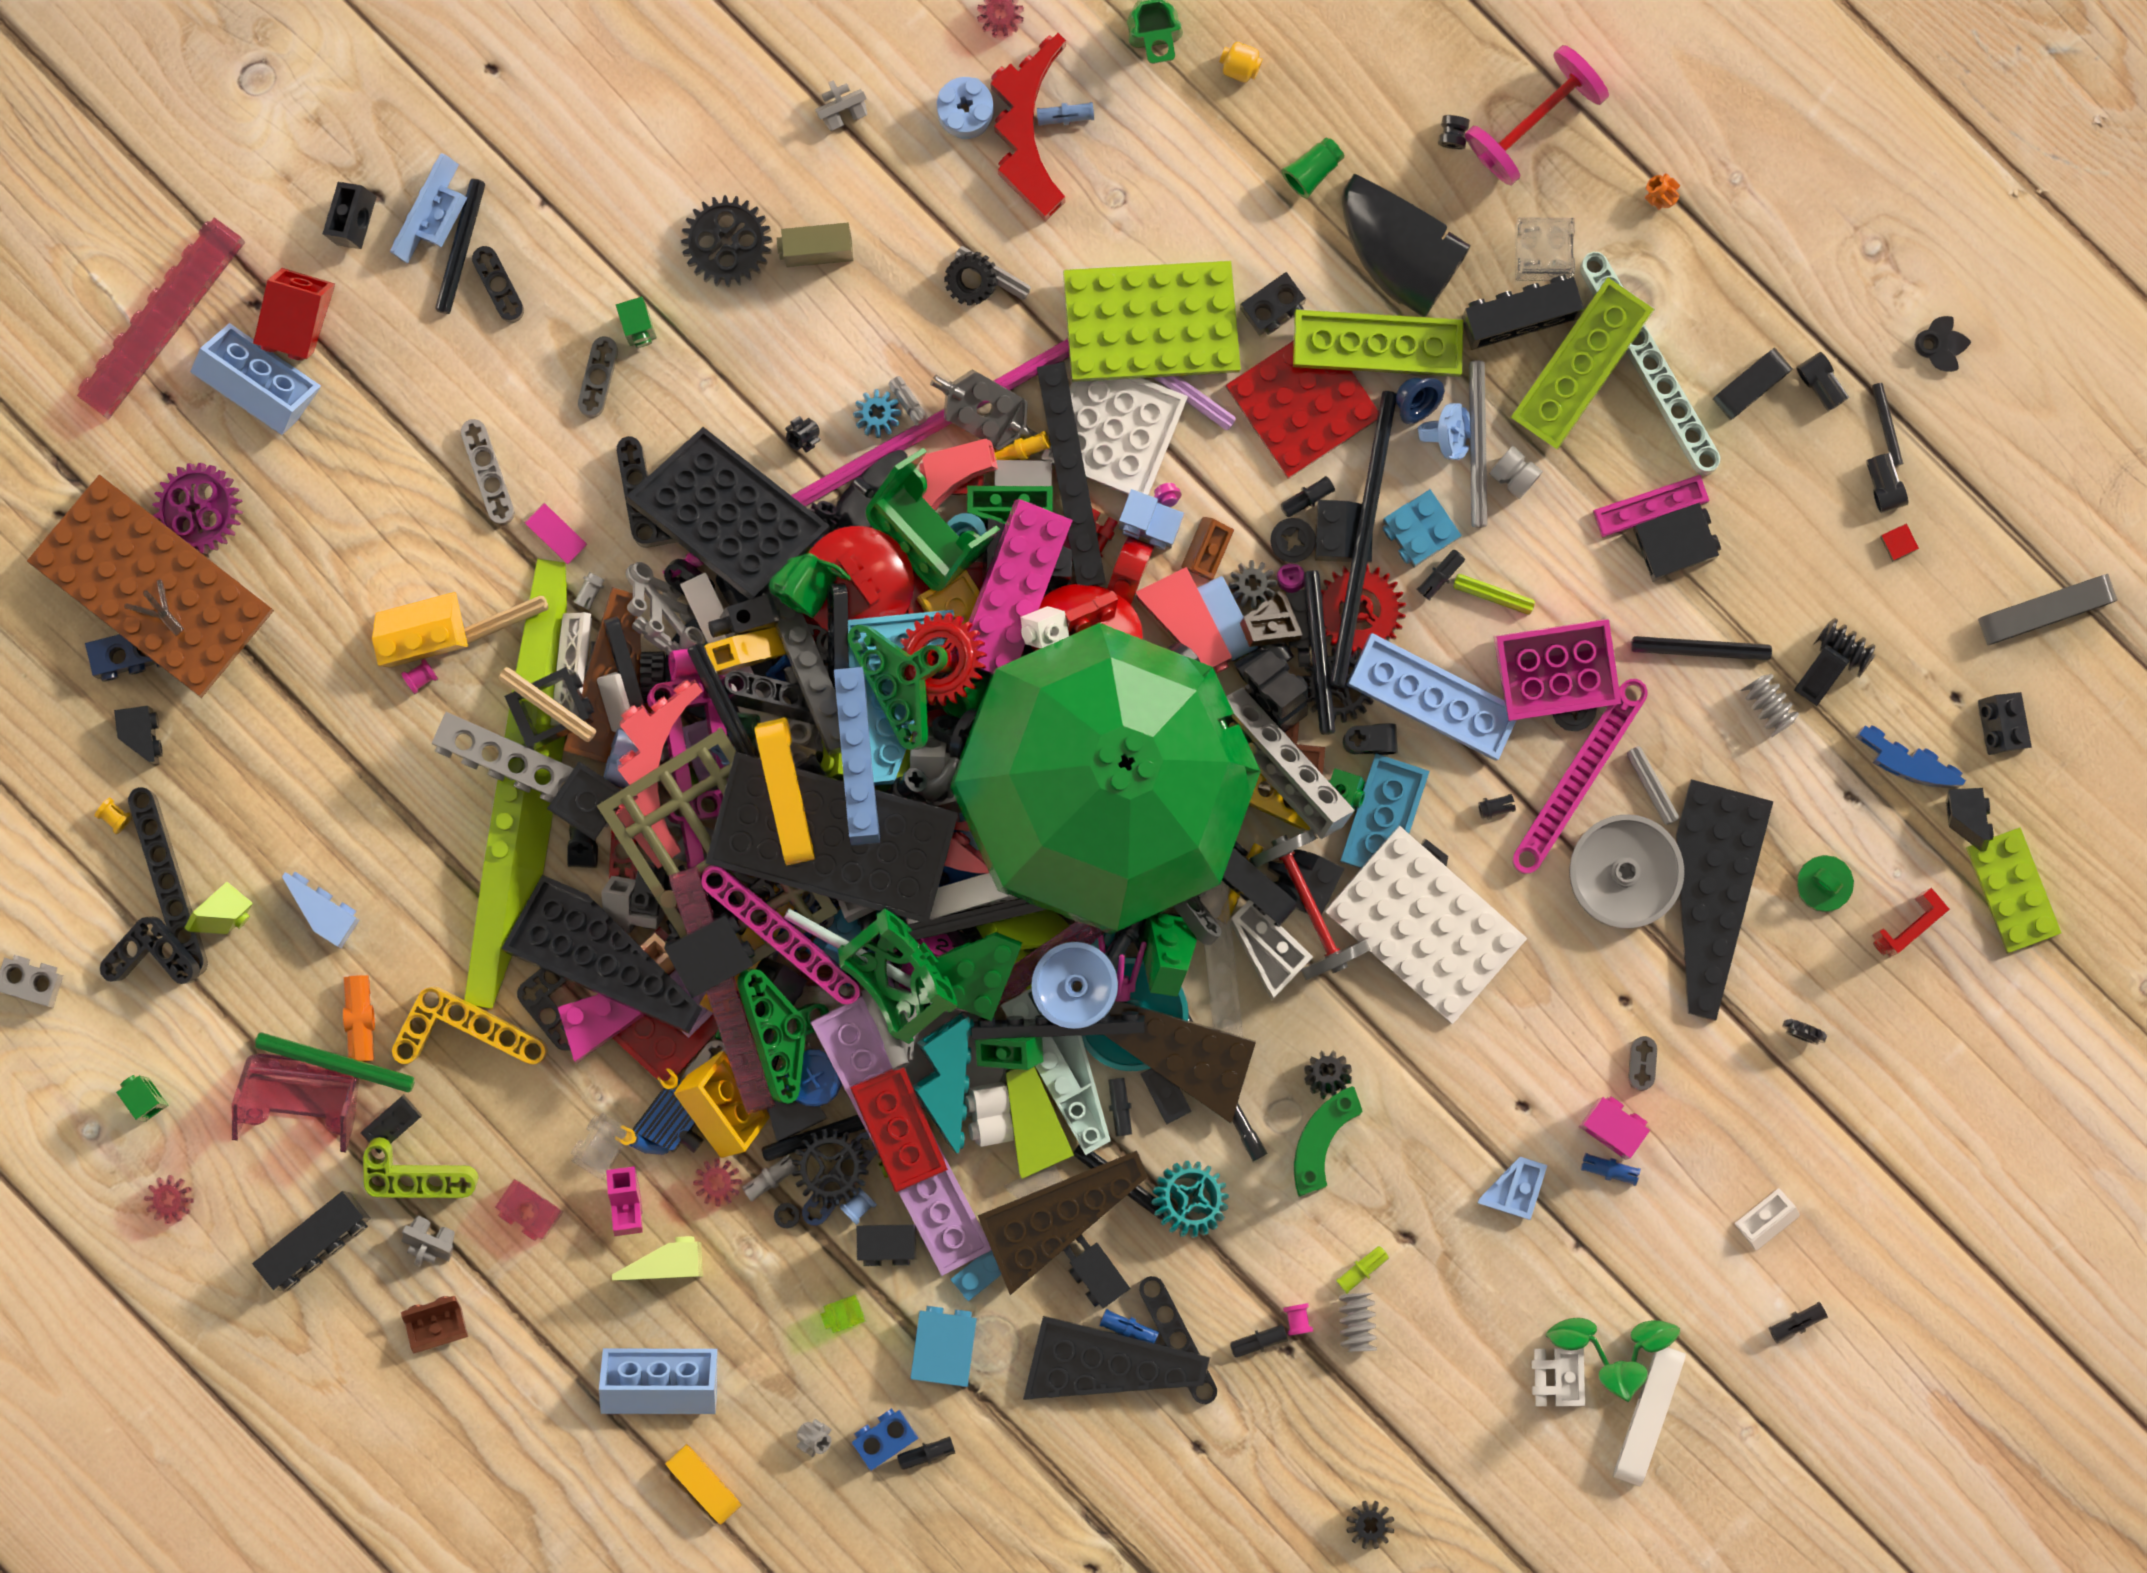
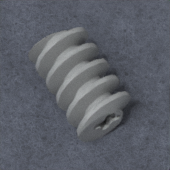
[1740,674,1799,737]
[1339,1293,1377,1352]

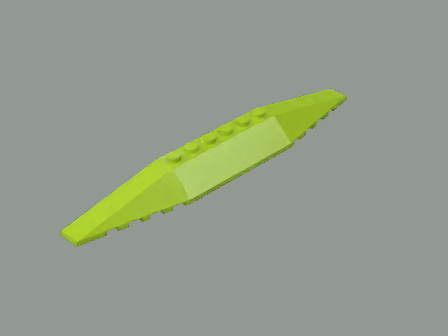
[465,558,567,1009]

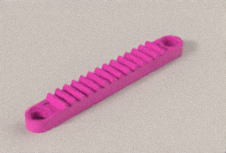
[1512,679,1648,874]

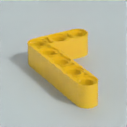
[755,717,815,866]
[392,986,548,1064]

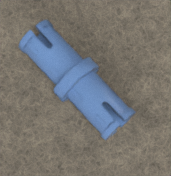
[1037,102,1094,126]

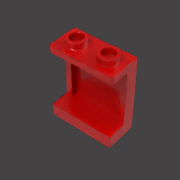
[1872,887,1950,957]

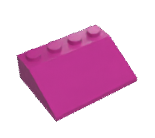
[1494,619,1621,721]

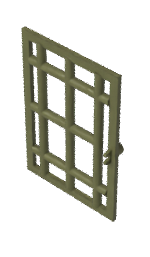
[597,728,838,989]

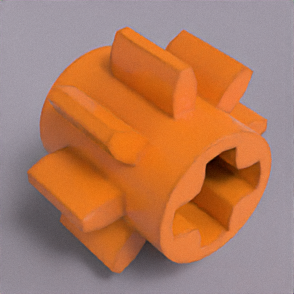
[1645,173,1680,210]

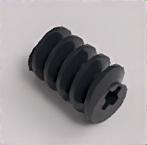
[1813,618,1876,678]

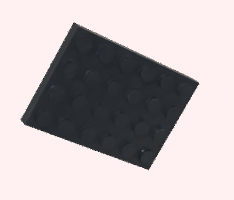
[626,427,830,600]

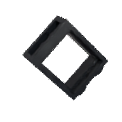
[504,667,595,750]

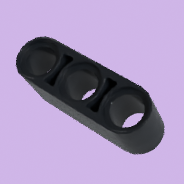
[1713,347,1793,420]

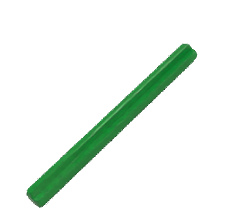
[255,1032,415,1093]

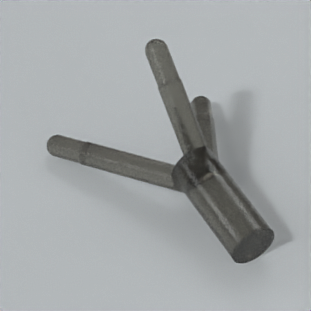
[124,580,184,636]

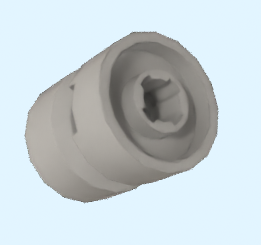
[1489,446,1543,499]

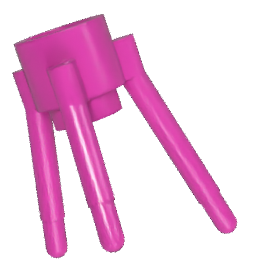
[1097,931,1147,1002]

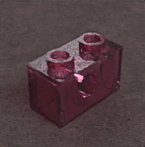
[495,1179,564,1241]

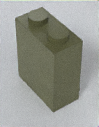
[777,222,854,267]

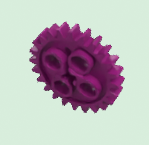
[152,463,243,554]

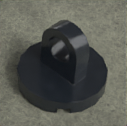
[932,709,978,759]

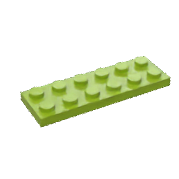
[1511,277,1655,450]
[1293,309,1463,377]

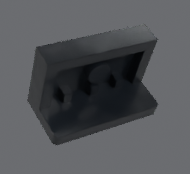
[1978,692,2032,755]

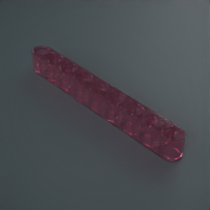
[669,867,775,1115]

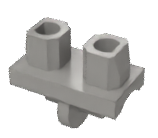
[815,80,868,131]
[402,1216,455,1267]

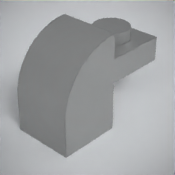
[602,876,666,933]

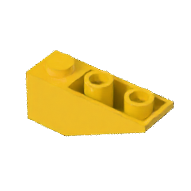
[704,627,787,675]

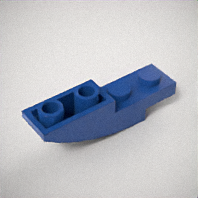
[1855,725,1966,788]

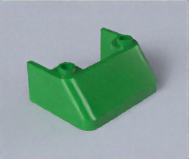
[865,448,1000,591]

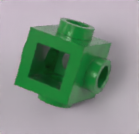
[1328,768,1366,814]

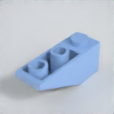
[282,872,360,948]

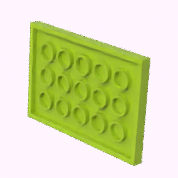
[1063,261,1241,382]

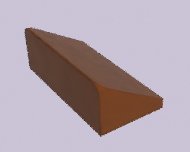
[1181,517,1234,581]

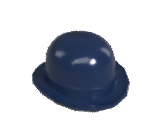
[1396,378,1445,424]

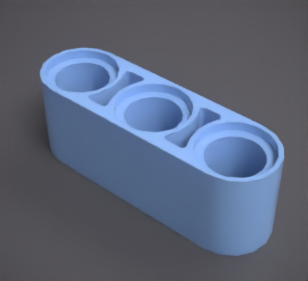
[1197,576,1258,661]

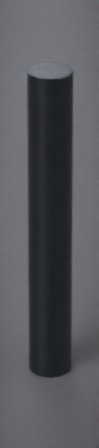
[1872,383,1904,467]

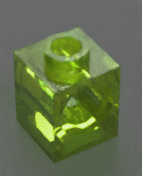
[820,1294,866,1333]

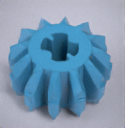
[853,389,901,438]

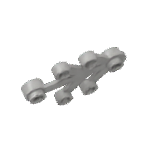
[626,562,705,649]

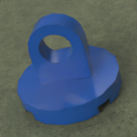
[785,1050,842,1107]

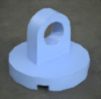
[1417,403,1471,460]

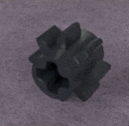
[785,416,821,453]
[808,501,841,536]

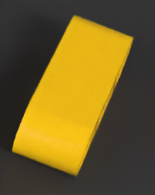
[665,1444,742,1525]

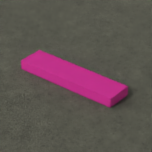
[1593,475,1710,538]

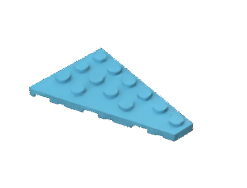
[848,610,954,786]

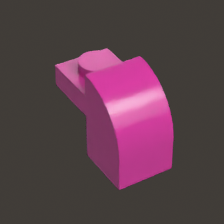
[606,1166,643,1236]

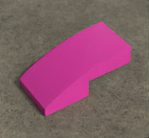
[524,503,587,564]

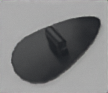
[836,450,908,529]

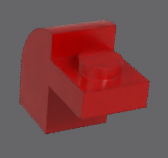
[1107,536,1155,605]

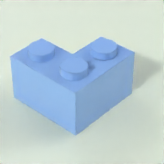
[1119,489,1184,550]

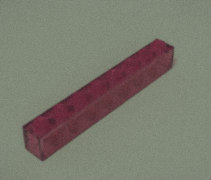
[77,217,245,420]

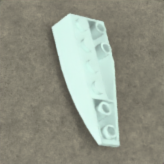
[1001,988,1111,1155]

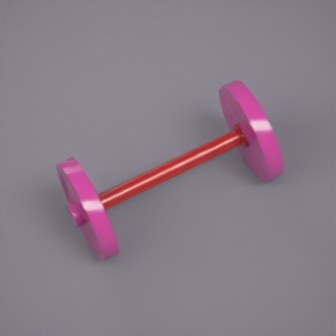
[1465,45,1609,186]

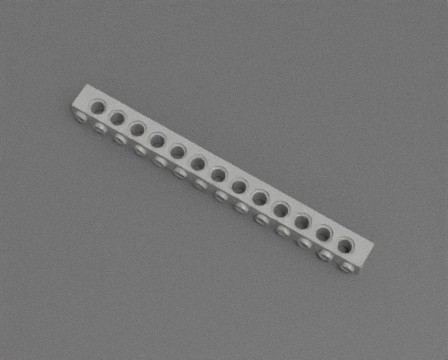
[432,712,804,897]

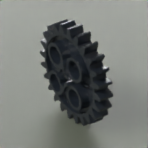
[681,195,773,287]

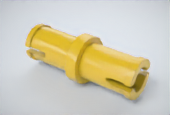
[994,431,1051,460]

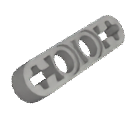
[461,419,515,525]

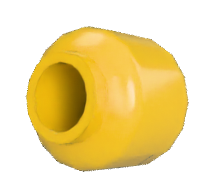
[1219,42,1263,83]

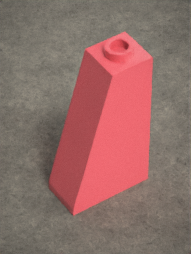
[1136,567,1232,674]

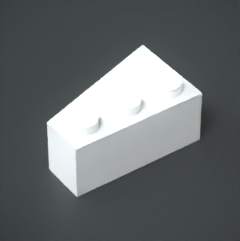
[1229,900,1313,1001]

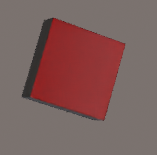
[1880,523,1919,562]

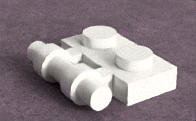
[1532,1348,1585,1406]

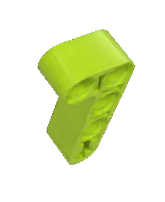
[363,1137,479,1198]

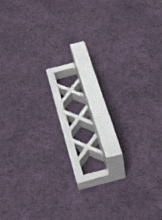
[550,612,592,726]

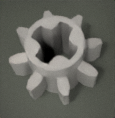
[797,1419,831,1457]

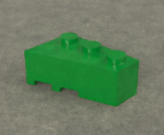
[967,486,1053,524]

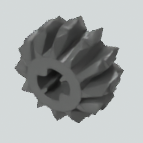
[1229,560,1277,609]

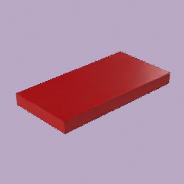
[850,1068,948,1193]

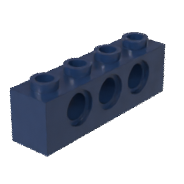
[85,634,161,682]

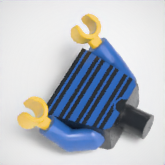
[615,1069,704,1155]

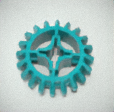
[1152,1160,1229,1238]

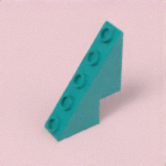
[912,1012,974,1153]

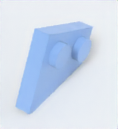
[1477,1157,1547,1220]

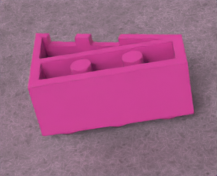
[558,994,645,1063]

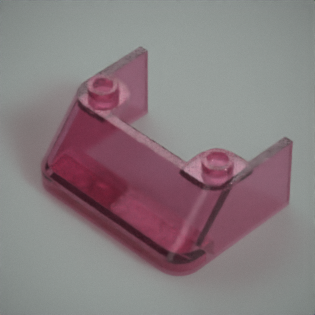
[232,1053,359,1153]

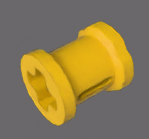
[94,797,132,834]

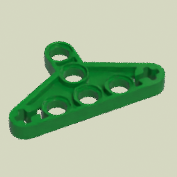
[848,625,948,750]
[737,969,829,1103]

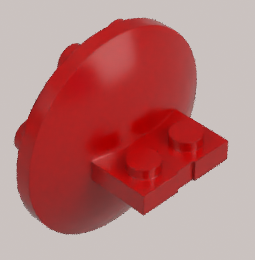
[809,526,914,632]
[1031,584,1143,652]

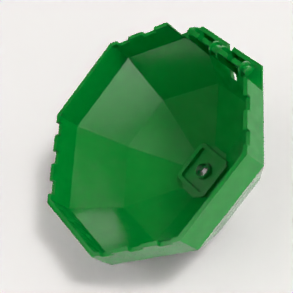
[950,623,1261,934]

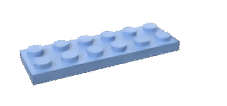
[1346,633,1516,761]

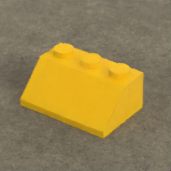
[372,592,468,668]
[674,1051,770,1158]

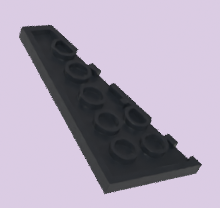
[1023,1316,1211,1400]

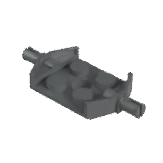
[930,369,1038,450]

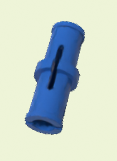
[1581,1153,1641,1186]
[1099,1309,1159,1343]

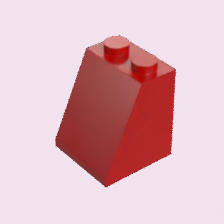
[253,268,335,361]

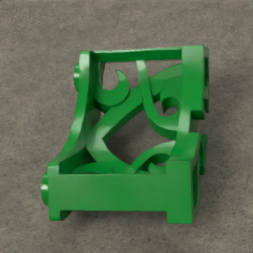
[838,908,958,1044]
[1294,1086,1363,1197]

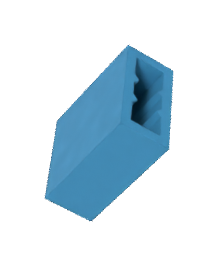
[910,1306,977,1387]

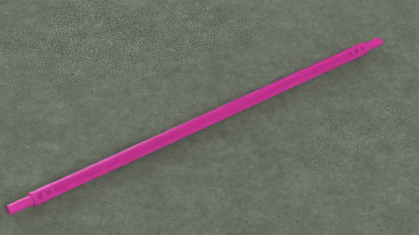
[662,338,1070,577]

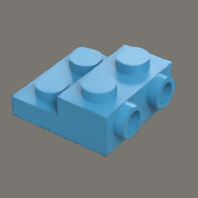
[1382,489,1462,568]

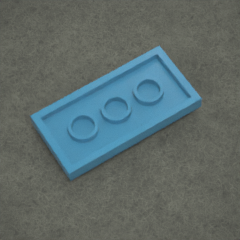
[1340,754,1430,868]

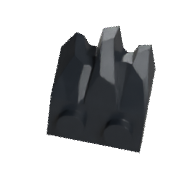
[1267,848,1345,915]

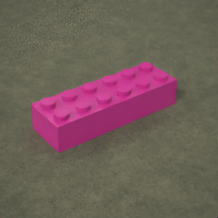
[956,499,1072,674]

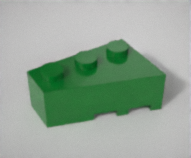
[1139,913,1197,997]

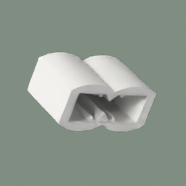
[965,1082,1014,1147]

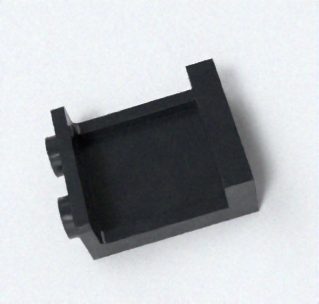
[1633,503,1721,582]
[664,911,756,998]

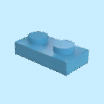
[951,1250,1001,1302]

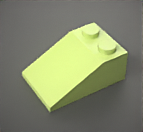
[612,1236,703,1281]

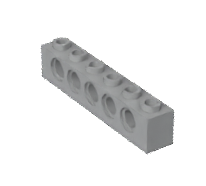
[1224,687,1355,840]

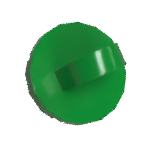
[1797,855,1854,912]

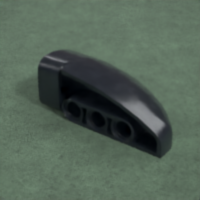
[1342,174,1471,317]

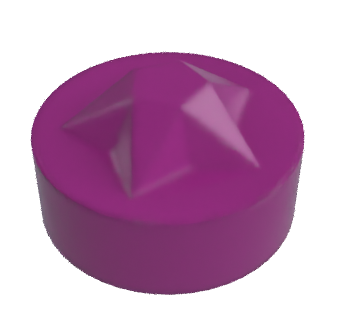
[1277,564,1305,593]

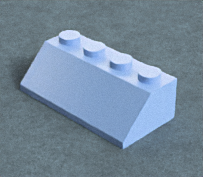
[190,323,321,435]
[599,1348,718,1414]

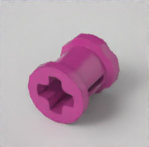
[401,658,438,695]
[1283,1303,1313,1336]

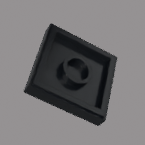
[547,762,621,841]

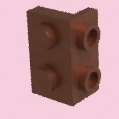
[401,1296,468,1354]

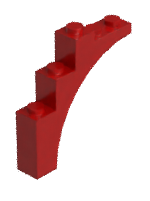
[990,33,1066,222]

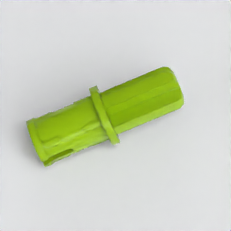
[1336,1246,1389,1294]

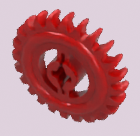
[1321,563,1406,655]
[900,612,987,706]

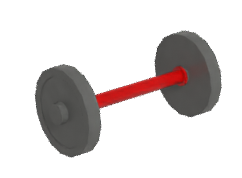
[1248,829,1370,980]

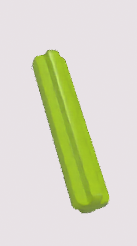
[1453,574,1535,615]

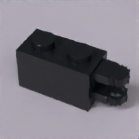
[1063,1234,1131,1309]

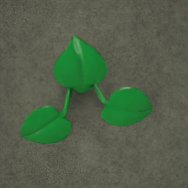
[1546,1318,1680,1402]

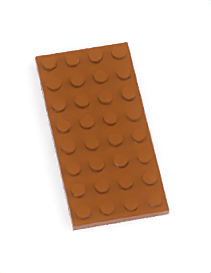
[27,474,274,699]

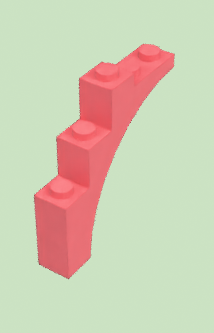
[872,439,998,528]
[616,679,703,868]

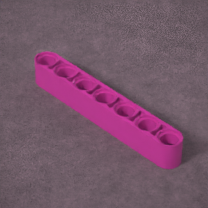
[701,865,860,1005]

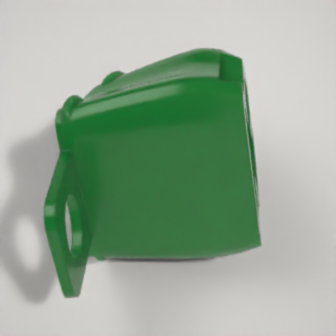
[1127,0,1183,64]
[769,553,851,618]

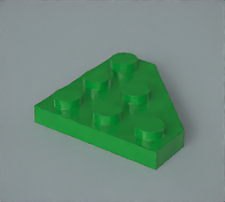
[919,932,1023,1021]

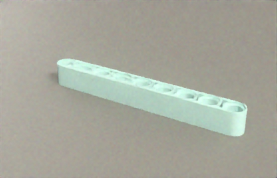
[1580,252,1720,476]

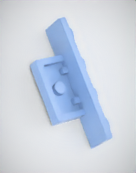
[390,153,467,263]

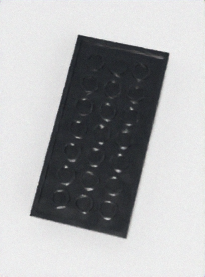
[705,751,959,924]

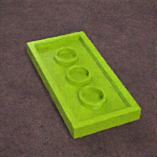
[1966,827,2062,954]

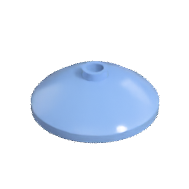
[1032,942,1118,1029]

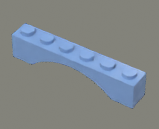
[834,667,880,845]

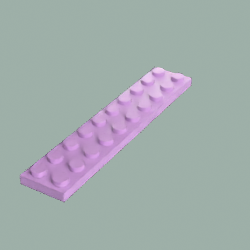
[811,996,991,1276]

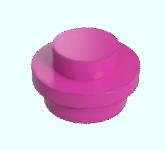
[1154,483,1182,507]

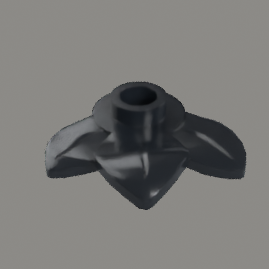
[1914,316,1971,372]

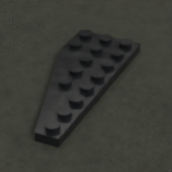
[1676,779,1774,1021]
[502,875,702,1034]

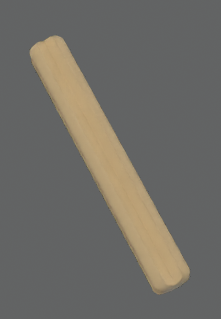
[464,596,548,644]
[499,667,596,742]

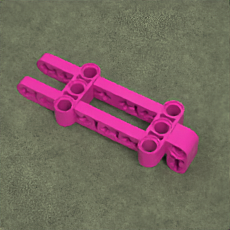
[647,649,735,878]

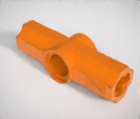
[343,975,375,1062]

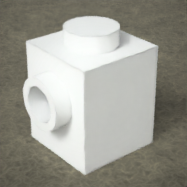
[1020,606,1069,649]

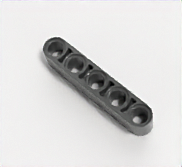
[1978,574,2118,646]

